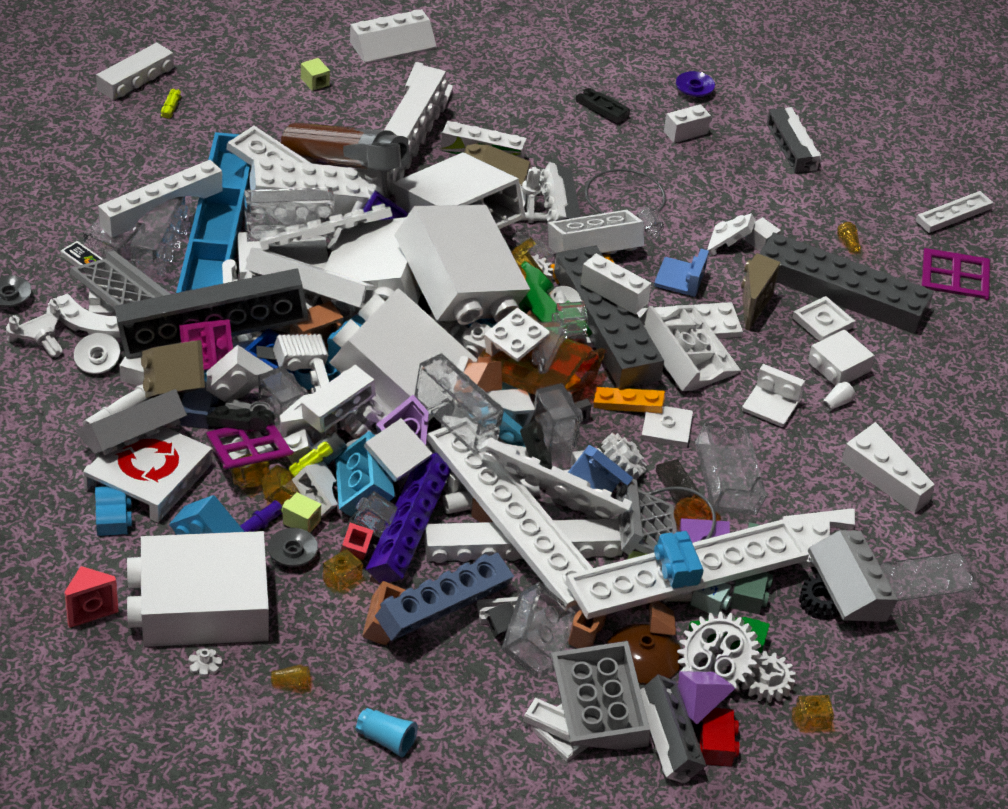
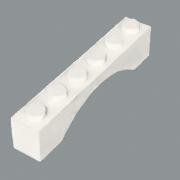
[98,160,223,238]

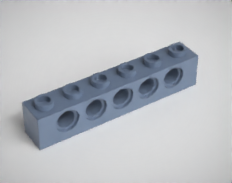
[375,552,514,641]

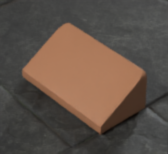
[649,601,676,635]

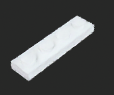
[916,191,993,233]

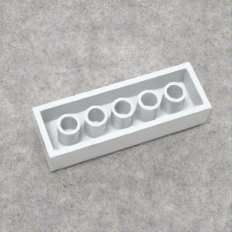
[250,157,384,215]

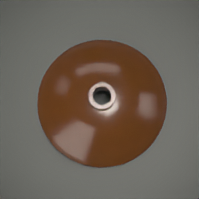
[608,624,683,685]

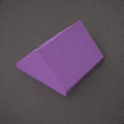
[678,671,735,724]

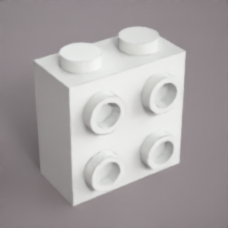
[808,329,875,386]

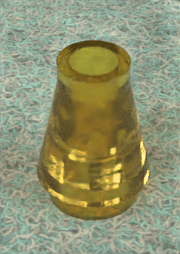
[837,222,861,253]
[271,664,311,690]

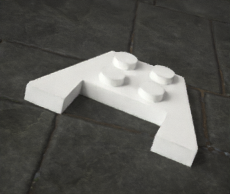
[783,509,855,568]

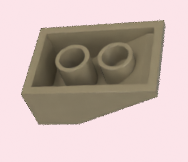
[464,144,531,186]
[741,253,781,331]
[141,340,205,398]

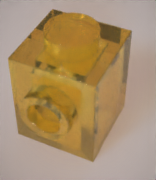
[230,453,271,487]
[261,464,299,506]
[322,549,363,593]
[792,695,834,732]

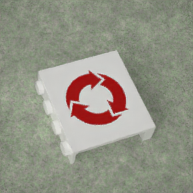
[83,426,212,522]

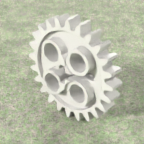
[677,612,762,691]

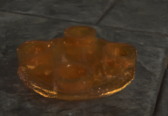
[673,494,721,528]

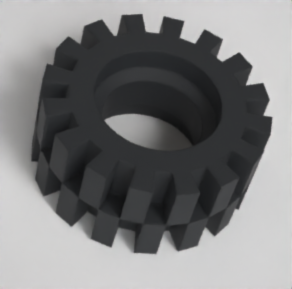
[799,574,840,620]

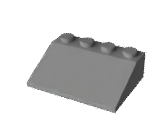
[551,641,650,750]

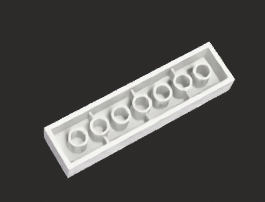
[364,65,448,199]

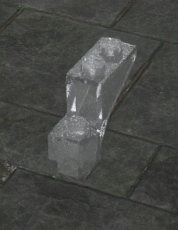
[532,301,588,374]

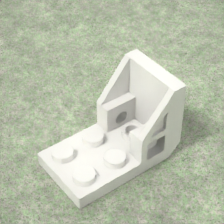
[280,360,337,444]

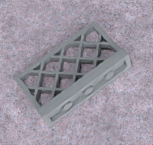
[70,250,170,308]
[616,479,677,555]

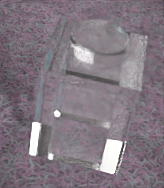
[354,491,398,536]

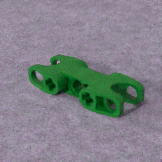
[518,261,593,358]

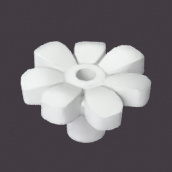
[189,649,222,678]

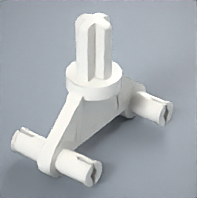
[521,167,547,223]
[6,298,63,358]

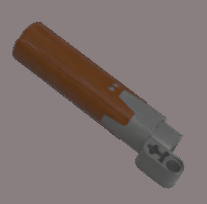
[281,123,410,171]

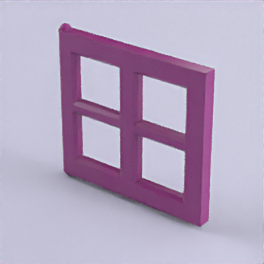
[921,248,990,300]
[206,423,294,470]

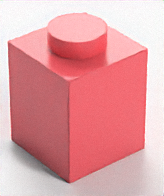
[340,523,374,560]

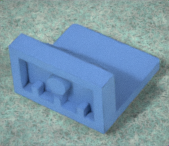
[654,249,709,297]
[568,445,633,492]

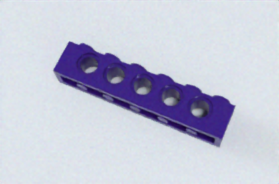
[366,453,451,584]

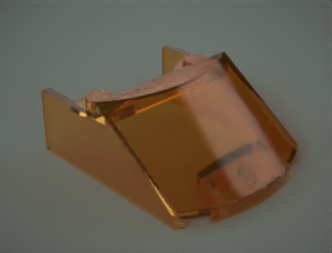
[477,329,606,401]

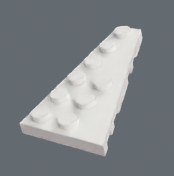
[260,204,392,250]
[478,438,632,519]

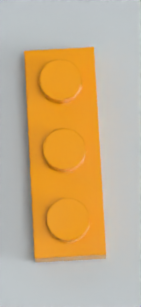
[593,387,665,413]

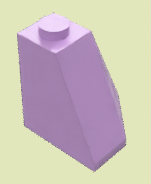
[376,395,429,445]

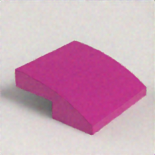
[179,319,233,370]

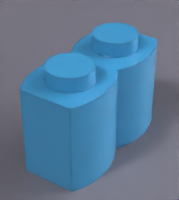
[95,487,132,536]

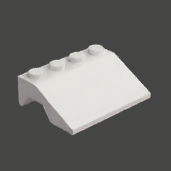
[640,305,741,391]

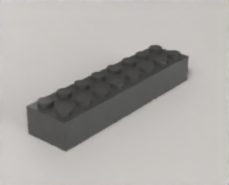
[759,232,934,334]
[554,245,664,389]
[115,268,309,359]

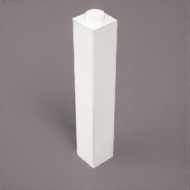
[245,247,377,308]

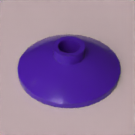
[676,71,715,97]

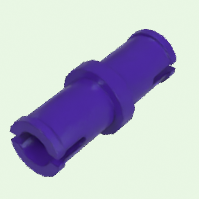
[240,500,283,532]

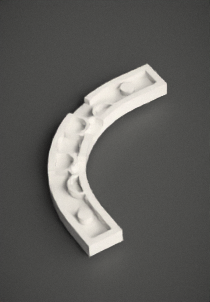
[48,293,121,338]

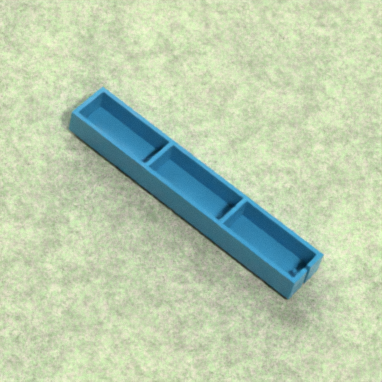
[176,132,252,293]

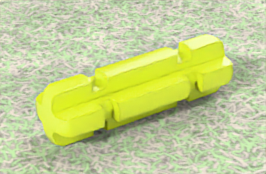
[161,88,181,119]
[289,442,333,477]

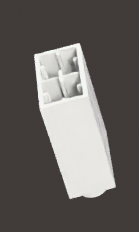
[392,153,526,229]
[394,205,530,325]
[320,217,422,321]
[329,288,478,422]
[127,531,269,647]

